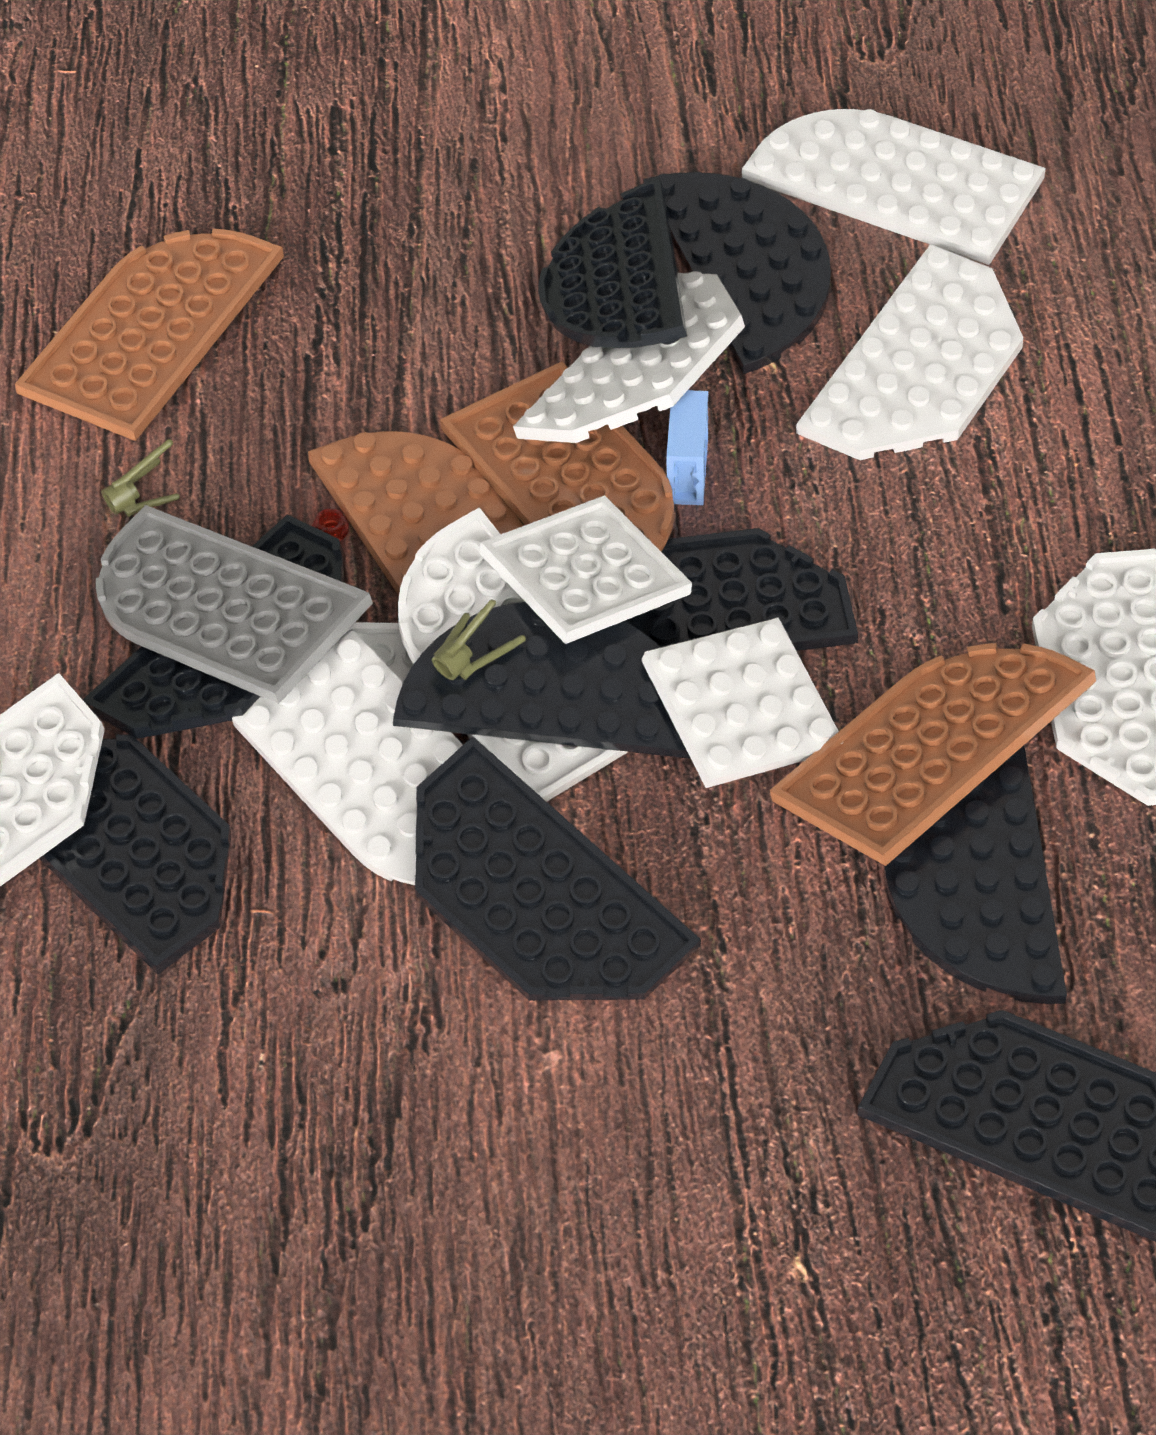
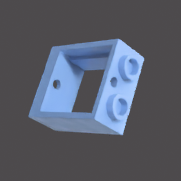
[667,390,708,505]

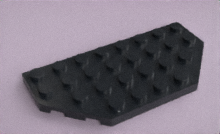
[83,514,344,739]
[625,528,858,651]
[39,734,231,974]
[415,736,701,1001]
[858,1010,1156,1242]

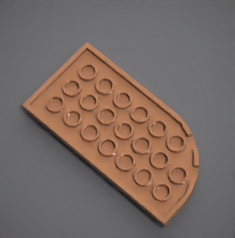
[15,229,284,441]
[440,361,674,551]
[308,431,524,595]
[770,643,1096,866]

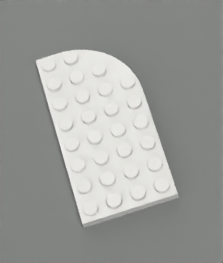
[742,109,1045,265]
[398,508,628,802]
[232,630,463,885]

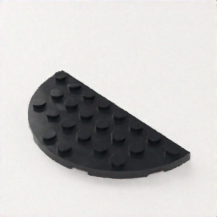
[643,172,831,374]
[538,178,687,348]
[393,602,691,759]
[883,745,1067,1004]

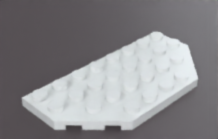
[796,244,1023,460]
[513,271,745,443]
[1032,549,1156,806]
[0,673,105,886]

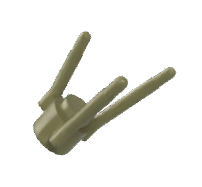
[101,439,180,517]
[432,599,526,680]

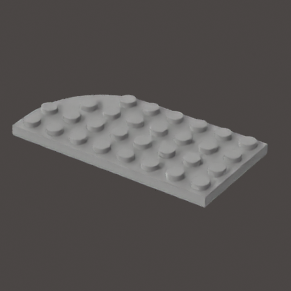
[96,505,373,704]

